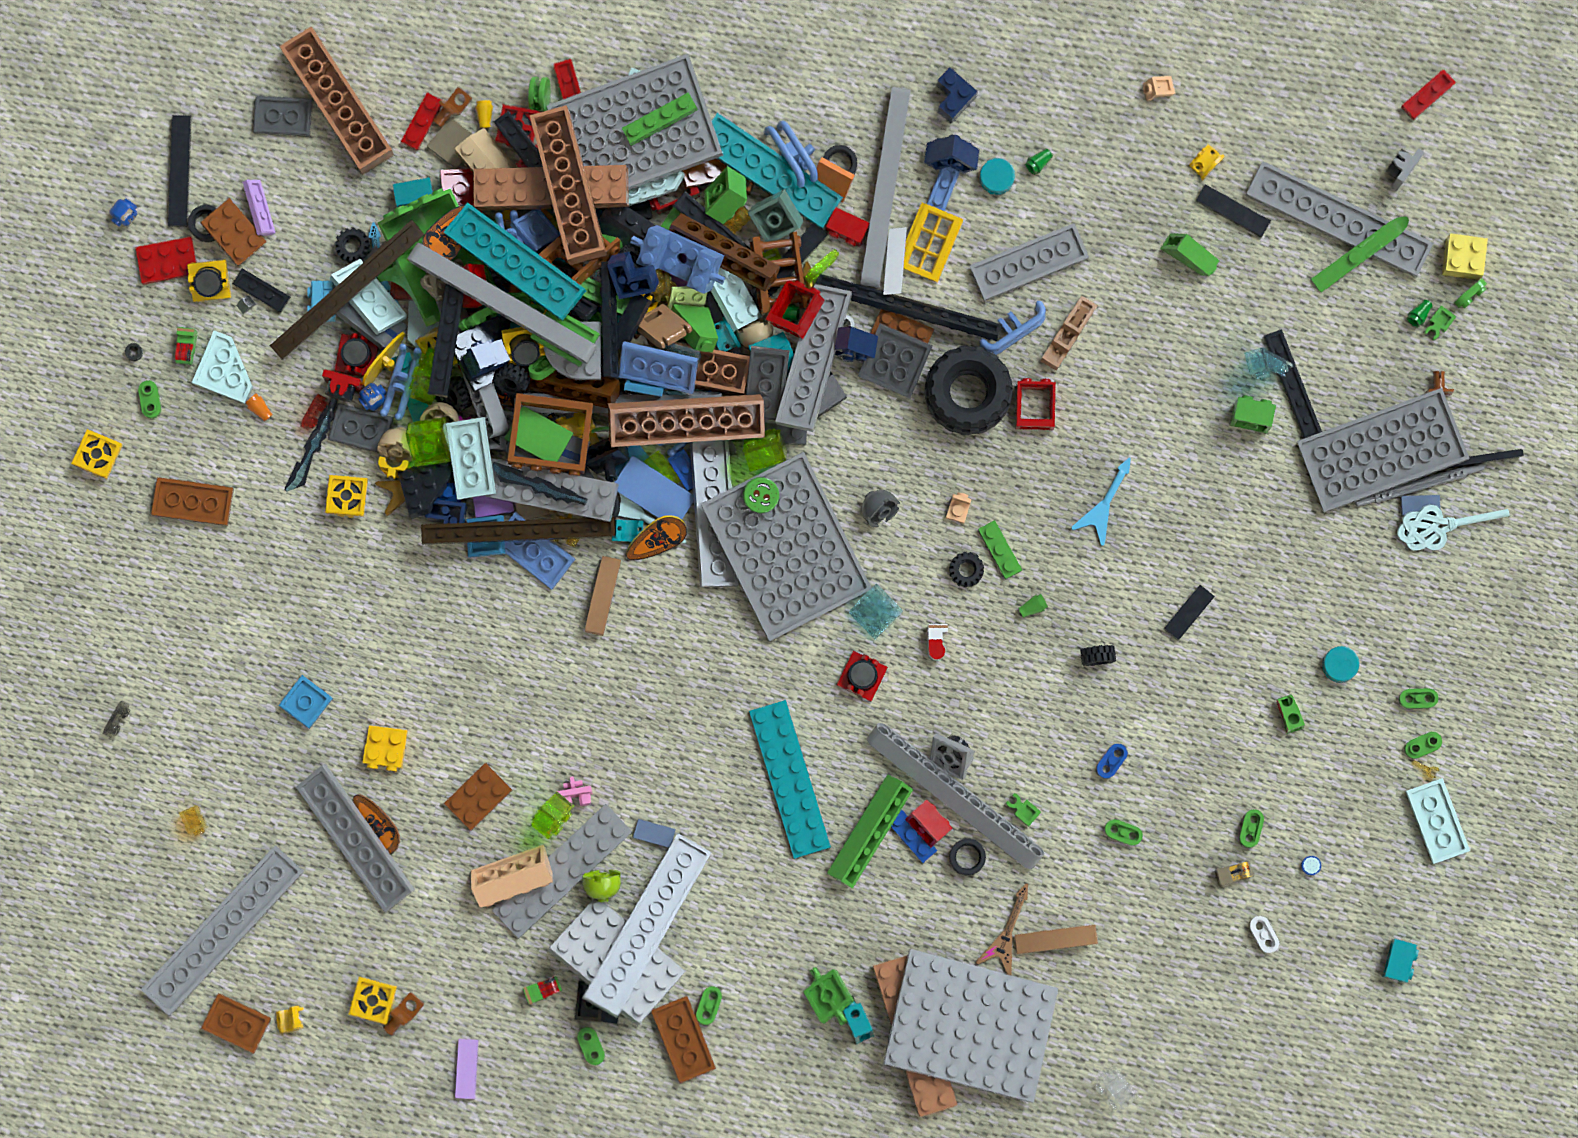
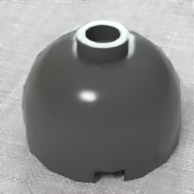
[861,490,900,527]

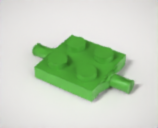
[803,967,854,1025]

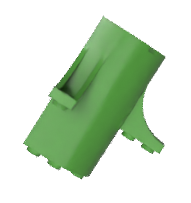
[377,188,496,327]

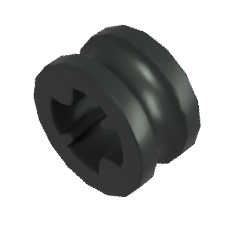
[125,343,143,361]

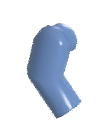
[798,143,815,171]

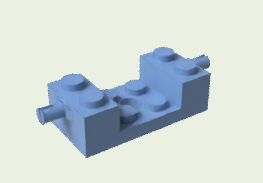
[630,225,725,294]

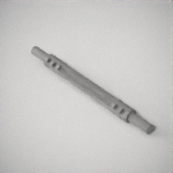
[1355,463,1484,507]

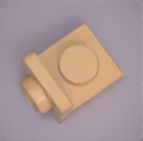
[1143,76,1175,101]
[946,492,971,523]

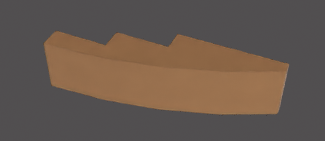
[1040,296,1098,371]
[585,556,621,636]
[1015,925,1098,954]

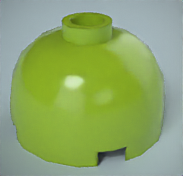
[582,869,621,902]

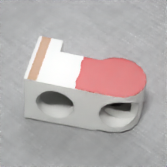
[927,624,948,661]

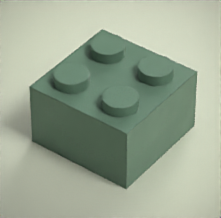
[748,189,804,242]

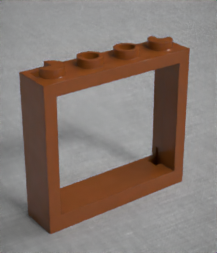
[508,393,593,476]

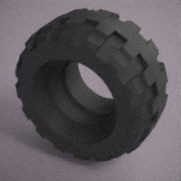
[924,345,1013,435]

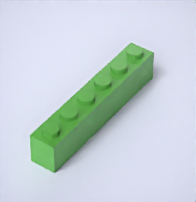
[827,774,913,889]

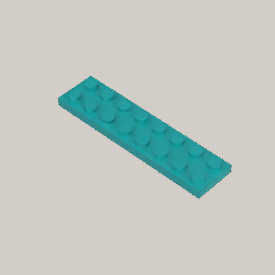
[712,113,843,229]
[444,203,586,321]
[749,700,831,859]

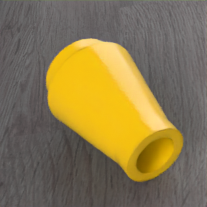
[475,100,494,128]

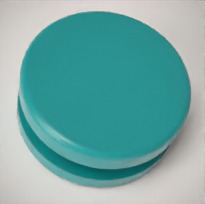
[979,158,1015,195]
[1322,646,1360,683]

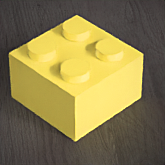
[1442,233,1488,280]

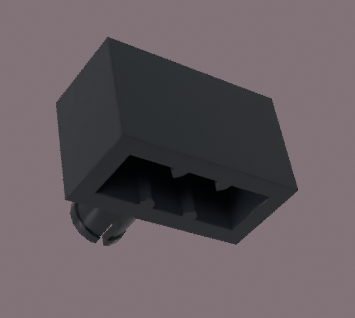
[585,437,630,482]

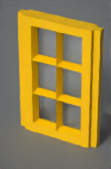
[903,203,964,283]

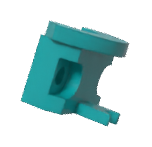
[714,317,741,352]
[611,519,643,542]

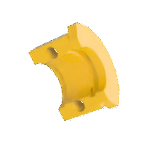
[1189,144,1225,180]
[378,456,411,479]
[276,1006,303,1033]

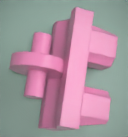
[556,776,593,809]

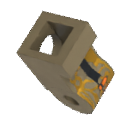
[1214,861,1254,887]

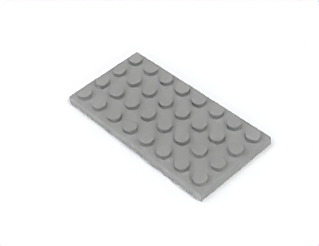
[1297,388,1470,513]

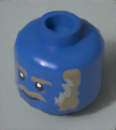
[109,198,138,227]
[358,383,387,411]

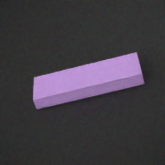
[243,180,275,235]
[455,1039,479,1099]

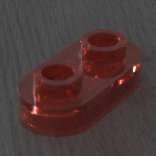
[300,394,327,431]

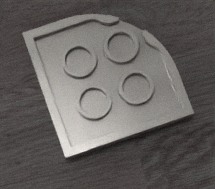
[544,322,601,380]

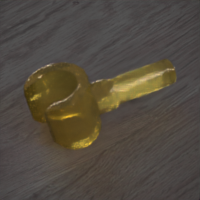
[1412,760,1440,778]

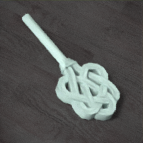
[1397,504,1510,550]

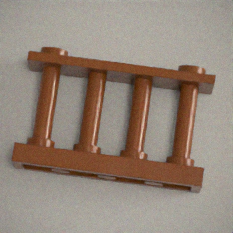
[749,231,809,314]
[539,235,620,285]

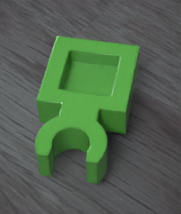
[1424,305,1457,341]
[1006,793,1041,827]

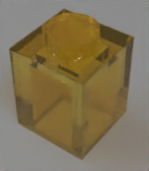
[179,805,209,837]

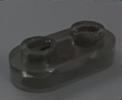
[103,701,131,738]

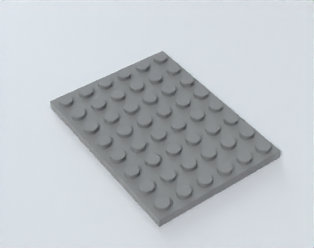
[547,54,723,190]
[700,452,872,641]
[883,949,1059,1103]

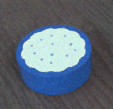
[1301,856,1321,876]

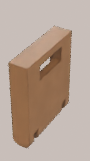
[637,304,692,350]

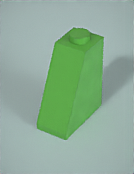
[1160,233,1220,276]
[671,304,718,352]

